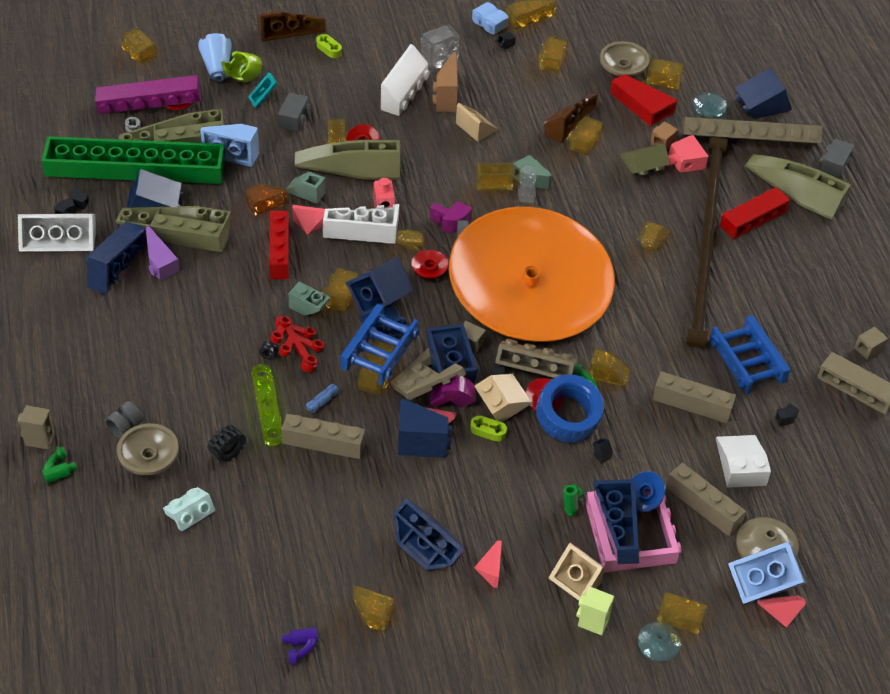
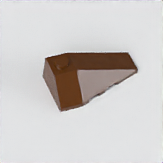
[257,12,326,42]
[544,92,598,143]

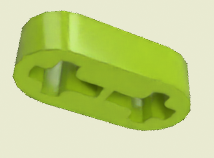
[316,34,342,58]
[470,416,507,442]

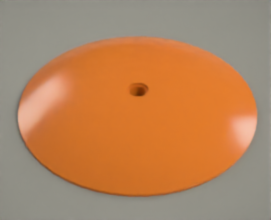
[449,207,615,342]

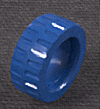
[536,374,604,443]

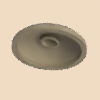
[600,41,650,77]
[117,423,179,475]
[736,517,799,558]

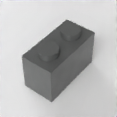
[278,92,311,131]
[819,138,854,178]

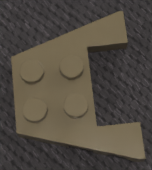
[390,348,466,400]

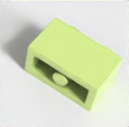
[576,587,614,635]

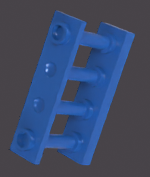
[340,304,420,385]
[710,315,790,395]

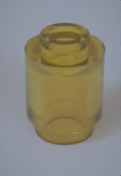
[396,229,424,250]

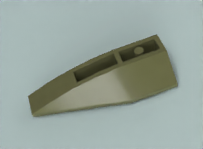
[119,109,225,143]
[295,140,400,180]
[745,154,851,220]
[116,206,231,252]

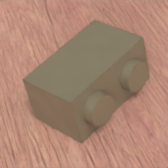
[18,405,55,450]

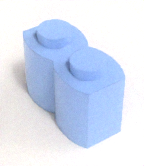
[472,2,509,34]

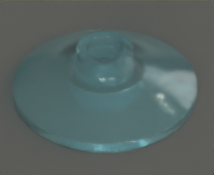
[693,93,727,117]
[637,622,681,661]

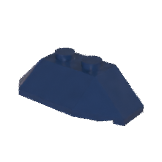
[393,498,465,571]

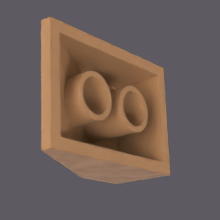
[433,52,458,112]

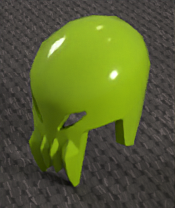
[221,51,263,83]

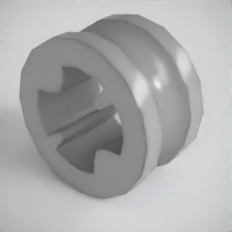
[125,117,141,132]

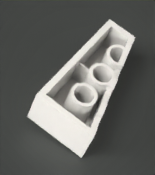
[323,204,399,244]

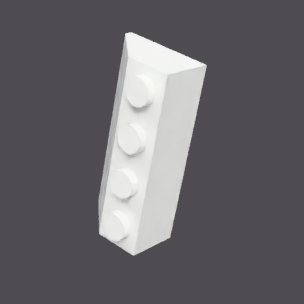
[381,44,430,116]
[18,214,96,251]

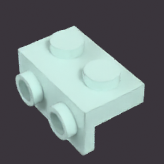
[163,487,215,531]

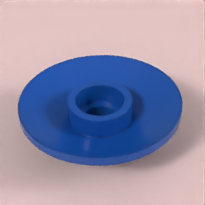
[632,471,666,512]

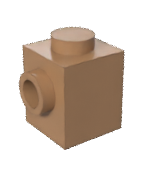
[650,121,678,150]

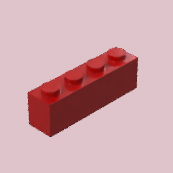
[720,187,790,240]
[269,211,289,280]

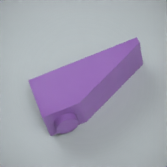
[146,226,179,281]

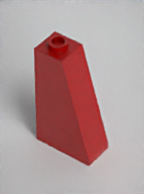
[610,74,678,127]

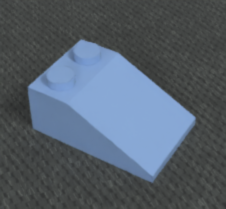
[200,124,259,167]
[728,542,805,604]

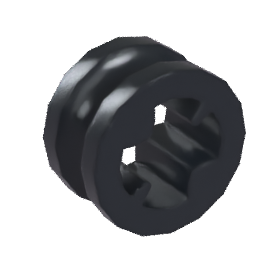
[259,341,279,360]

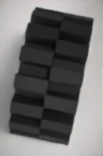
[207,424,246,463]

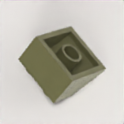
[620,144,670,176]

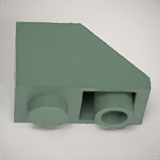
[512,155,552,189]
[286,172,326,204]
[288,282,330,316]

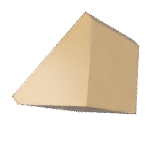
[456,103,498,142]
[549,543,604,600]

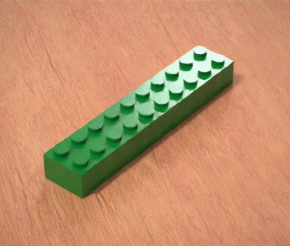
[41,136,225,184]

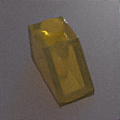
[327,119,346,144]
[638,221,672,250]
[589,349,630,387]
[353,585,394,631]

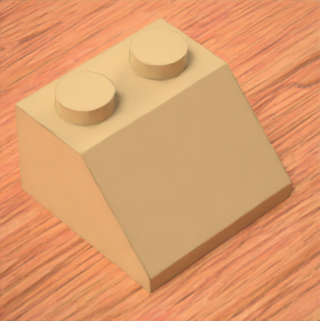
[475,374,532,422]

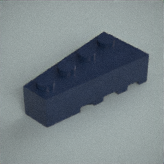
[86,221,146,294]
[593,479,639,564]

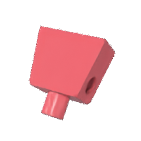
[666,135,709,172]
[373,178,395,208]

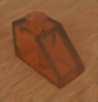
[245,184,287,216]

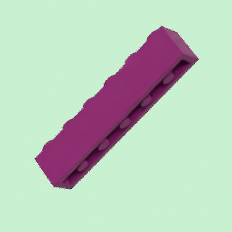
[95,75,201,114]

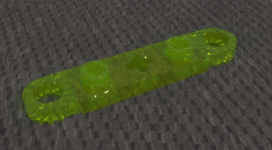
[252,364,282,445]

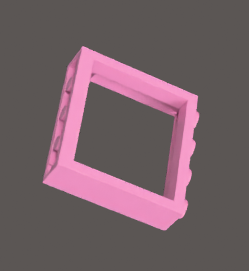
[585,490,681,573]

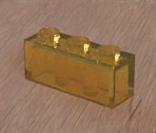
[505,0,556,30]
[358,338,396,395]

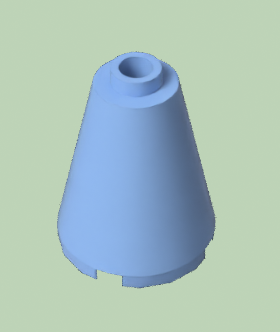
[198,33,232,82]

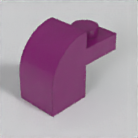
[430,201,472,233]
[430,375,476,408]

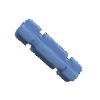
[306,384,339,413]

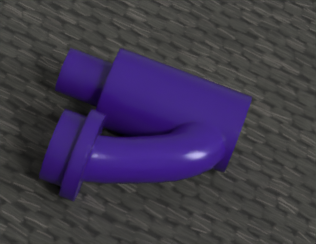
[282,627,318,665]

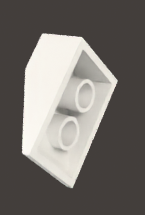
[716,435,771,488]

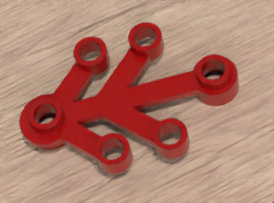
[270,316,325,373]

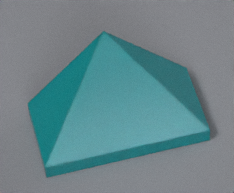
[248,72,278,108]

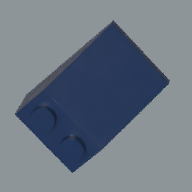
[426,324,478,385]

